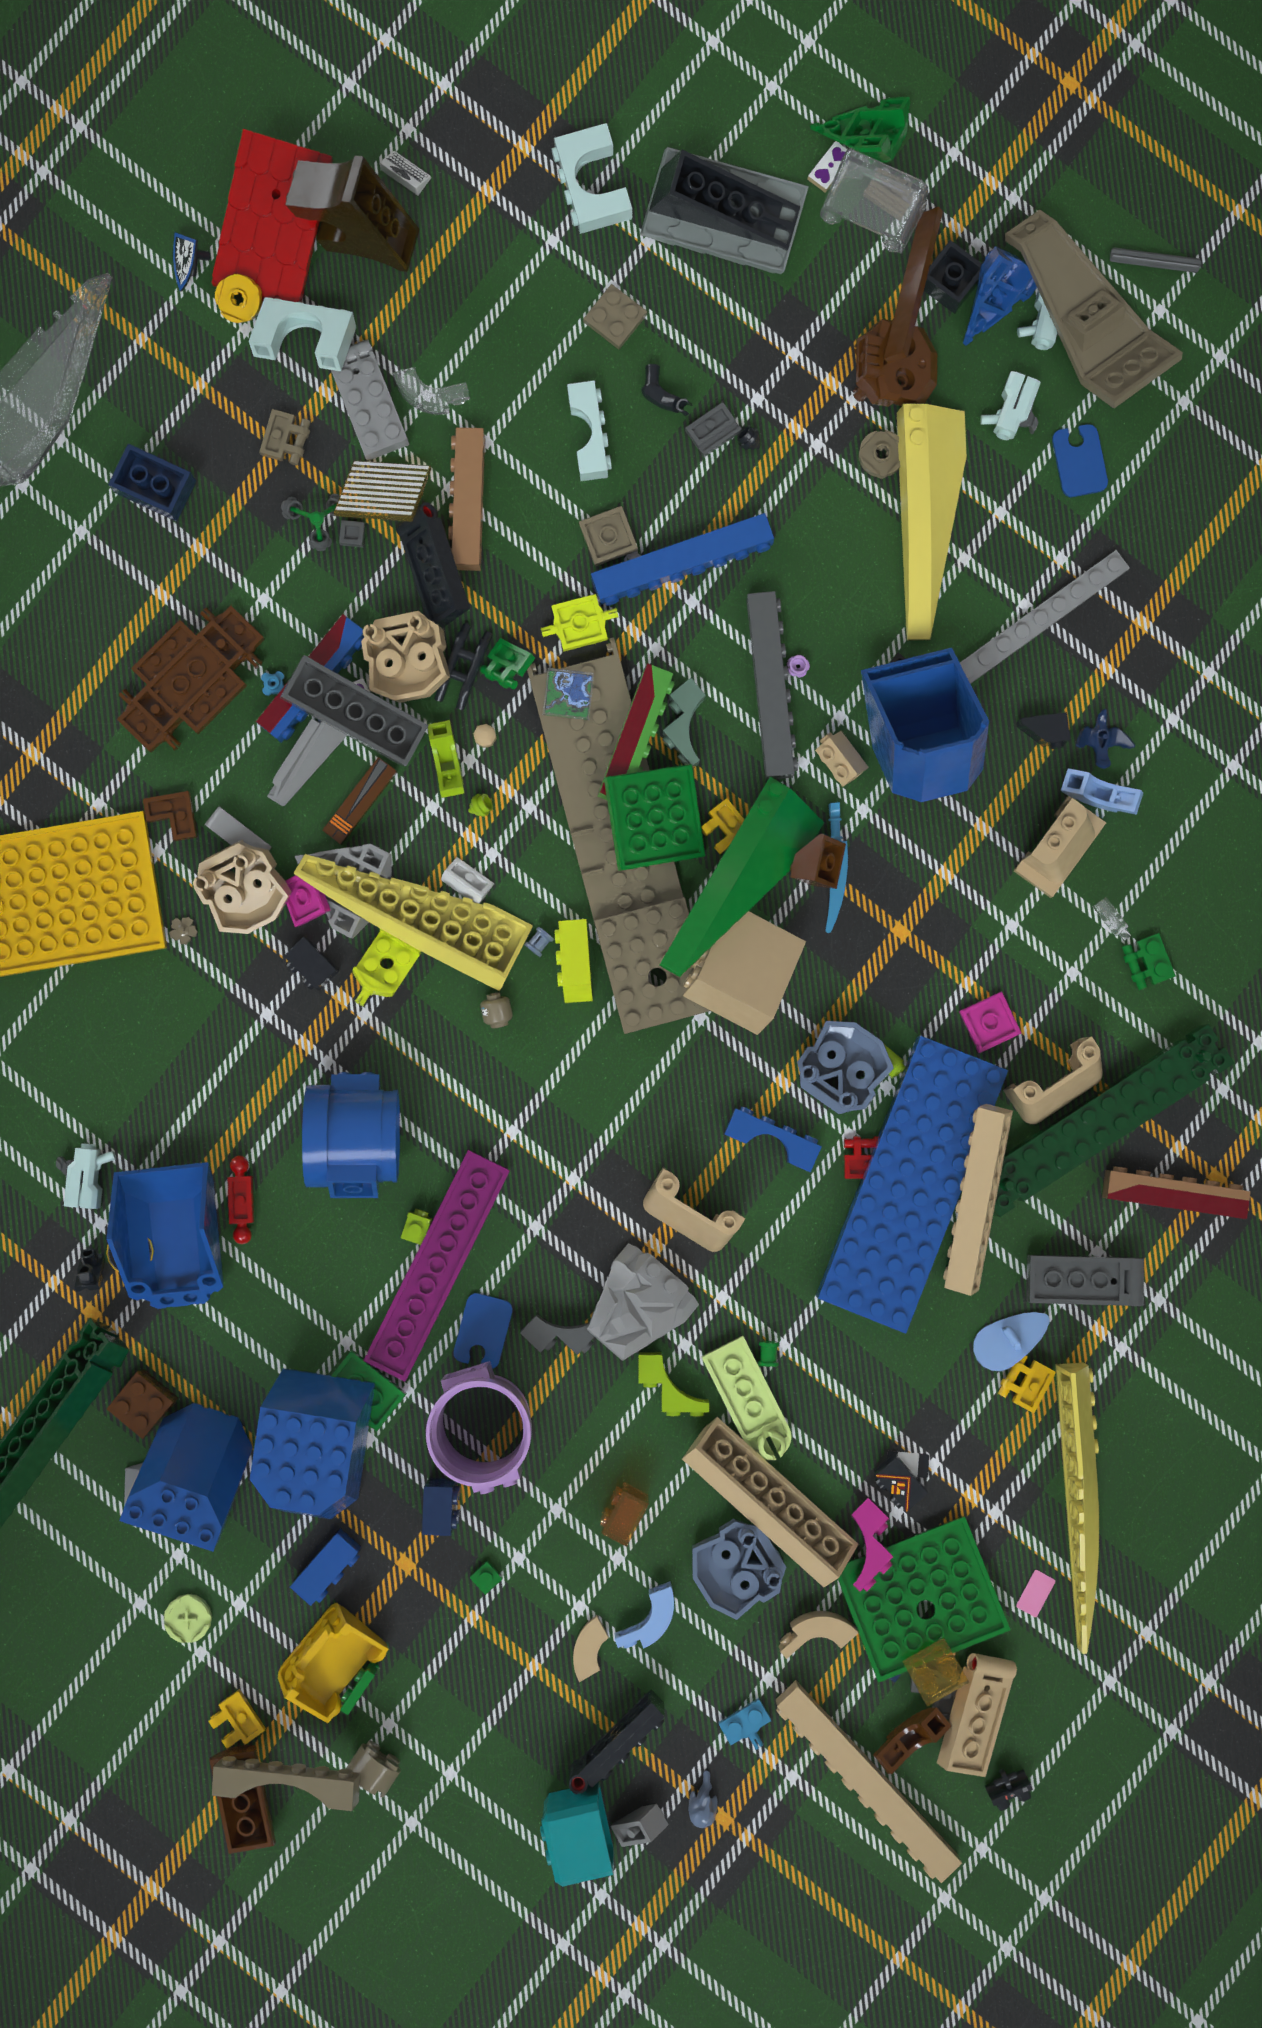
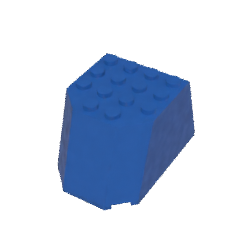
[861,648,989,802]
[250,1368,375,1519]

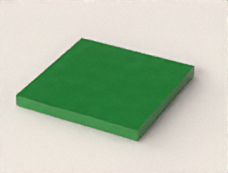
[604,764,705,871]

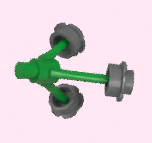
[281,494,348,551]

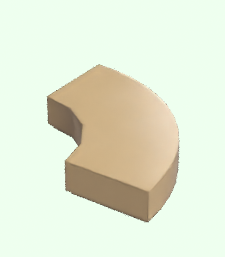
[573,1615,609,1682]

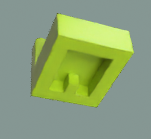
[401,1209,433,1245]

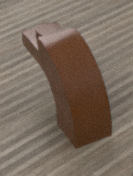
[873,1707,951,1774]

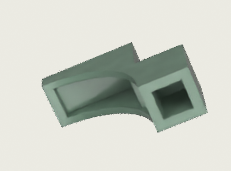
[662,678,706,768]

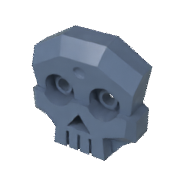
[797,1021,894,1114]
[692,1519,786,1620]

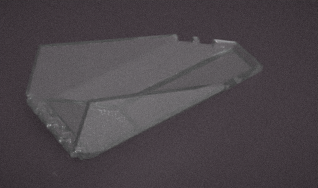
[0,273,112,487]

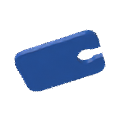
[1052,425,1108,497]
[454,1293,513,1369]

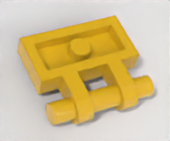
[998,1356,1056,1413]

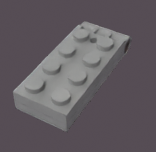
[331,339,409,461]

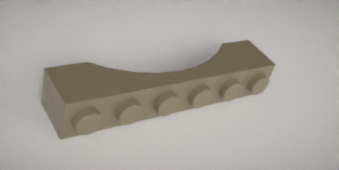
[212,1756,360,1811]

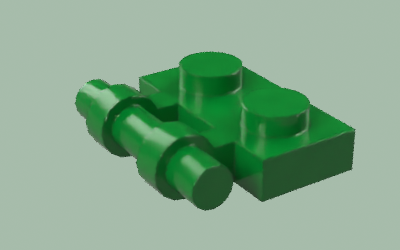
[480,638,535,689]
[1122,933,1176,990]

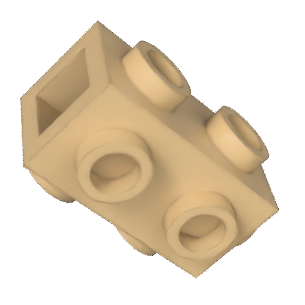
[815,731,869,787]

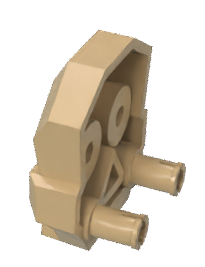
[361,611,450,703]
[193,839,292,934]

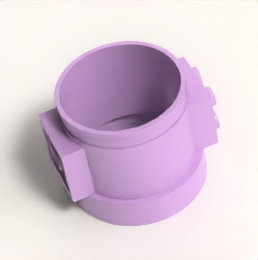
[426,1361,532,1494]

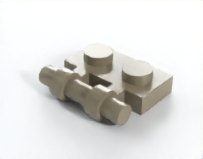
[259,409,310,466]

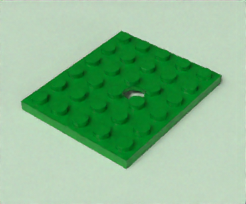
[838,1516,1011,1683]

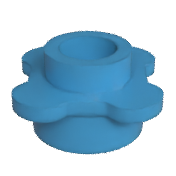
[261,671,284,696]

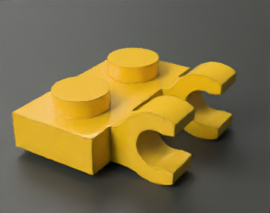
[701,798,745,854]
[208,1689,266,1749]

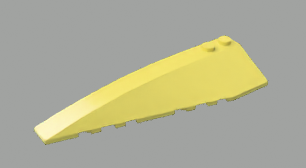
[897,404,967,640]
[294,854,533,991]

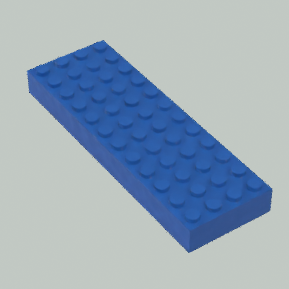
[816,1036,1008,1334]

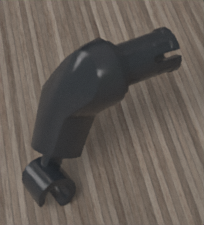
[641,364,692,416]

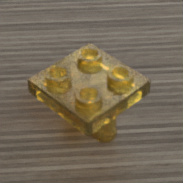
[903,1638,969,1706]

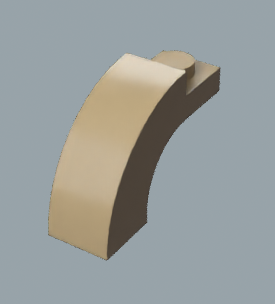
[779,1611,858,1659]

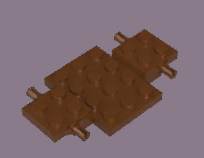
[117,606,265,753]

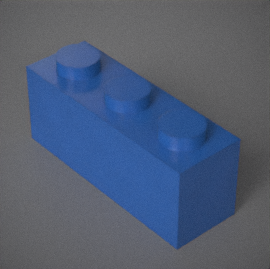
[290,1528,361,1606]

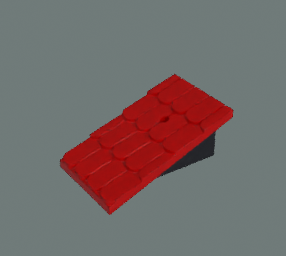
[211,129,333,303]

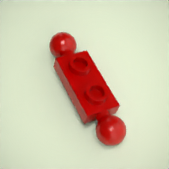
[227,1156,254,1244]

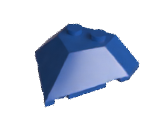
[963,246,1037,346]

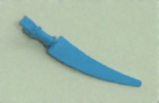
[826,802,848,933]

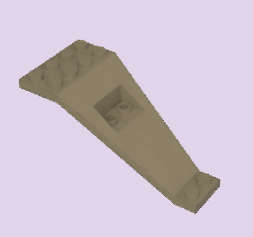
[1005,210,1183,408]

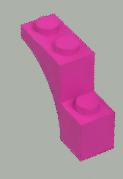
[852,1498,893,1592]

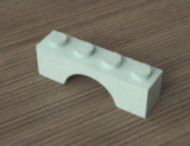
[567,381,612,481]

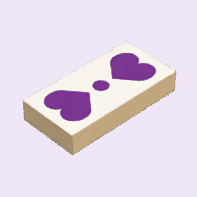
[807,141,854,193]

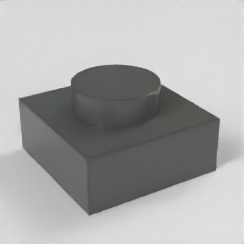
[339,520,366,548]

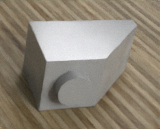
[610,1804,668,1847]

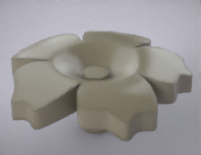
[169,917,198,945]

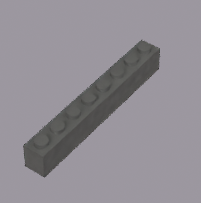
[746,591,798,780]

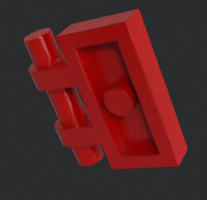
[843,1136,879,1179]

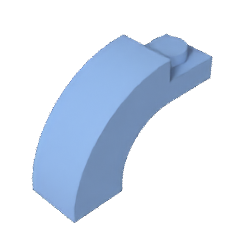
[1061,768,1143,815]
[614,1581,674,1648]

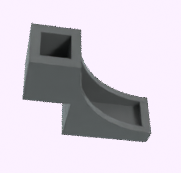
[520,1314,594,1355]

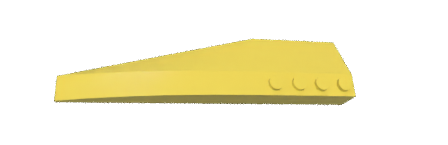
[1055,1362,1099,1654]

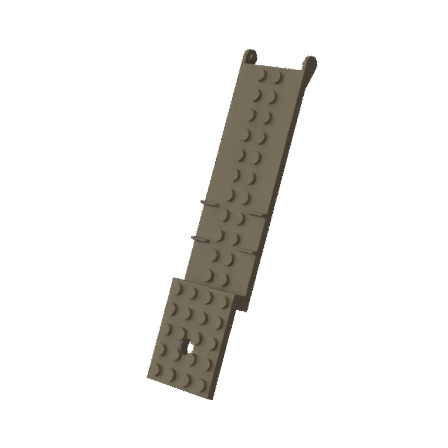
[527,637,710,1034]

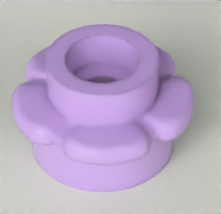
[787,655,810,678]

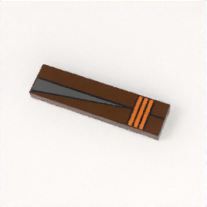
[322,757,397,845]

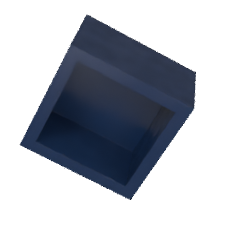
[422,1478,461,1536]

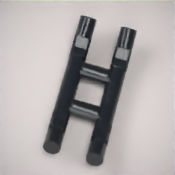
[434,623,493,710]

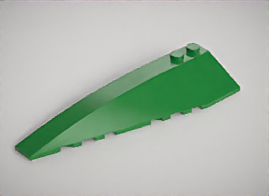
[659,777,824,977]

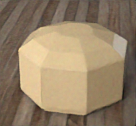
[473,724,497,748]

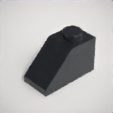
[1016,712,1071,749]

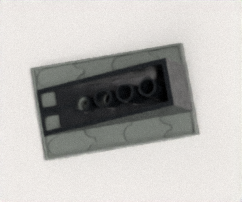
[640,147,809,274]

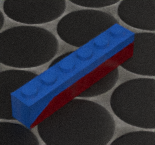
[256,614,364,743]

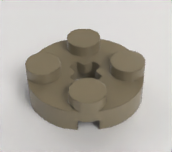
[858,430,900,479]

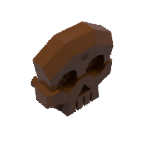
[853,319,938,407]

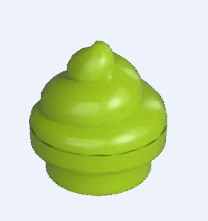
[468,794,493,817]

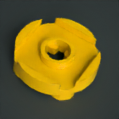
[215,274,262,323]

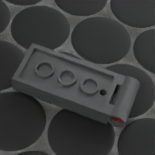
[1026,1254,1144,1306]

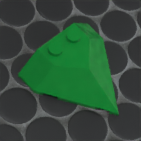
[810,97,910,162]

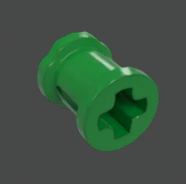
[758,1341,780,1367]

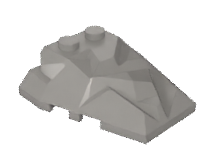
[587,1243,699,1361]

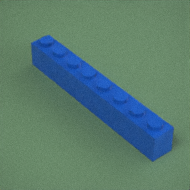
[591,513,774,606]

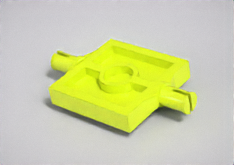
[541,594,619,652]

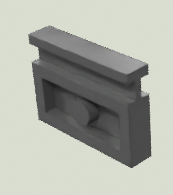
[685,402,742,457]

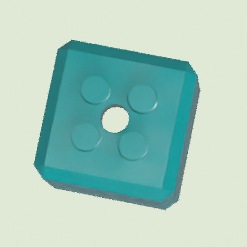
[540,1782,614,1887]

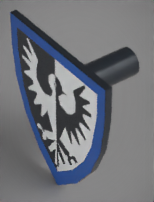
[173,232,210,292]

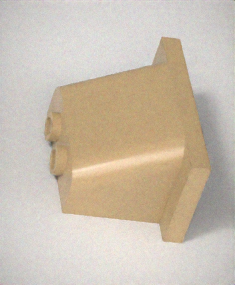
[1014,796,1106,898]

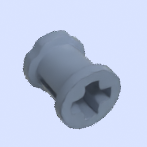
[524,927,554,957]

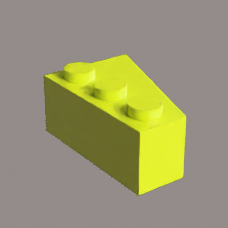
[555,919,593,1003]

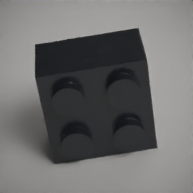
[924,240,982,314]

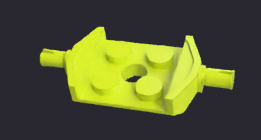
[353,929,421,1006]

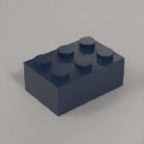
[108,444,196,522]

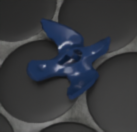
[1076,709,1136,769]

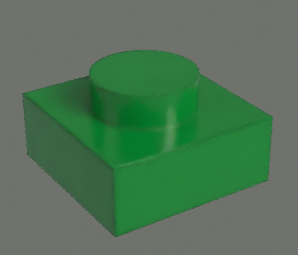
[470,1560,503,1595]

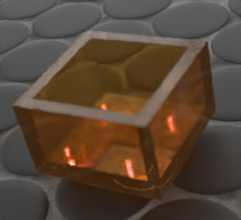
[600,1482,649,1547]

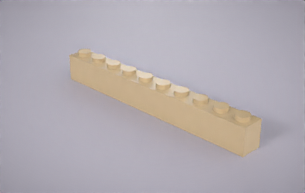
[775,1680,962,1883]

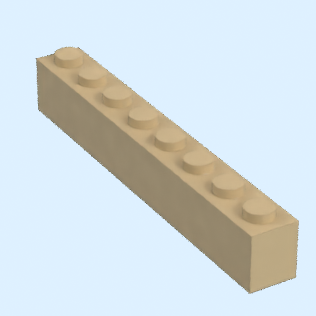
[943,1104,1013,1296]

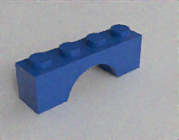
[724,1106,822,1172]

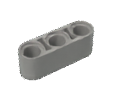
[205,807,271,850]

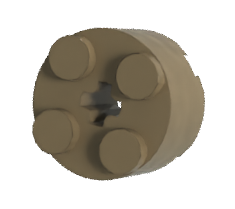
[346,1740,401,1798]

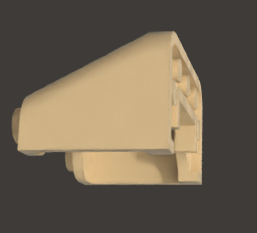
[1003,1036,1103,1124]
[643,1168,745,1252]

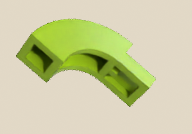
[428,720,464,798]

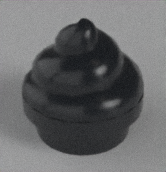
[737,426,761,450]

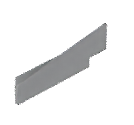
[267,719,347,806]

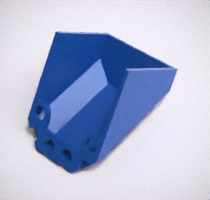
[106,1162,223,1309]
[119,1403,253,1552]

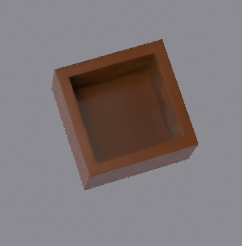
[107,1369,179,1439]

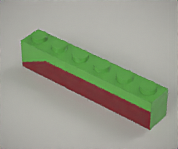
[597,663,674,800]

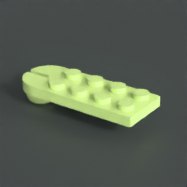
[701,1335,791,1460]

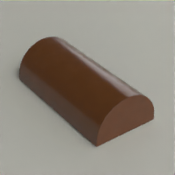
[209,1745,276,1854]

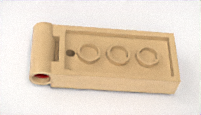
[937,1653,1017,1777]

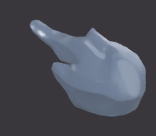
[688,1771,718,1828]

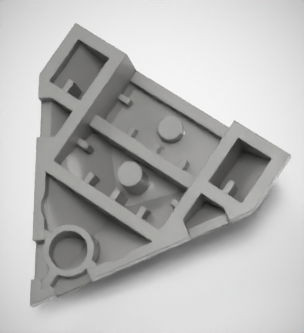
[295,844,392,939]

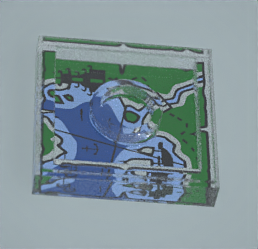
[543,668,594,720]

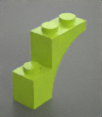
[638,1352,709,1416]

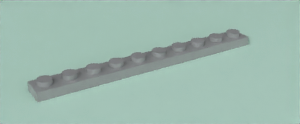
[960,550,1130,684]

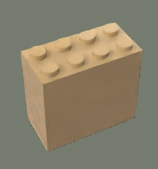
[683,911,806,1035]

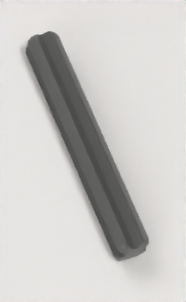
[1109,247,1201,273]

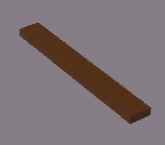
[884,206,943,364]

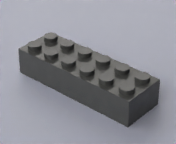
[280,655,429,767]

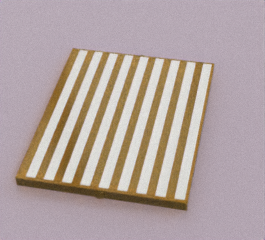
[334,461,431,522]

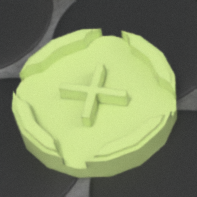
[164,1594,212,1643]

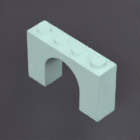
[551,123,632,234]
[249,297,356,371]

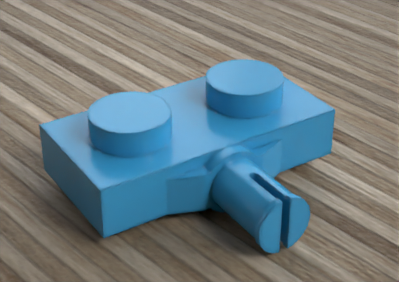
[719,1698,771,1750]

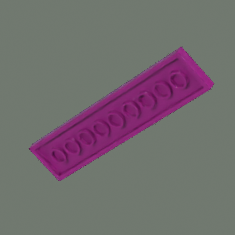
[363,1150,510,1382]

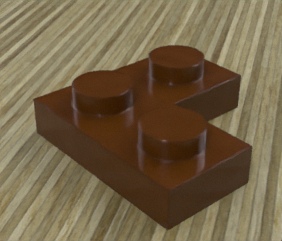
[143,791,198,841]

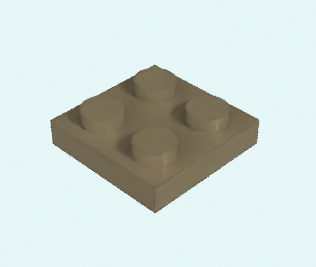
[583,284,647,349]
[579,506,638,567]

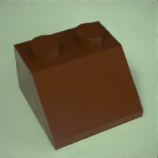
[790,834,846,889]

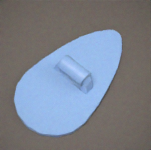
[973,1312,1050,1371]

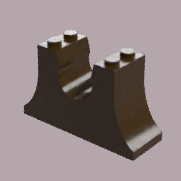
[285,156,419,272]

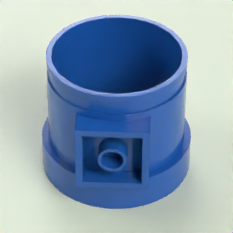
[302,1072,400,1198]

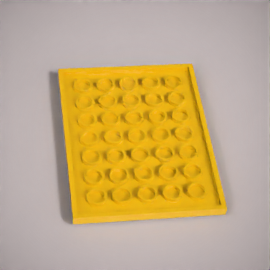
[0,811,167,977]

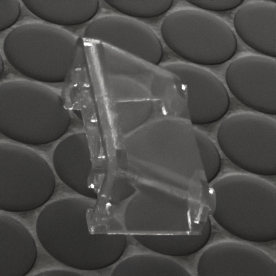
[820,150,928,254]

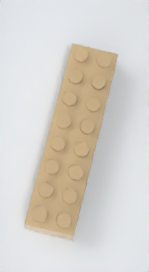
[682,1417,858,1587]

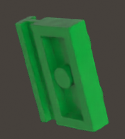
[340,1662,379,1715]

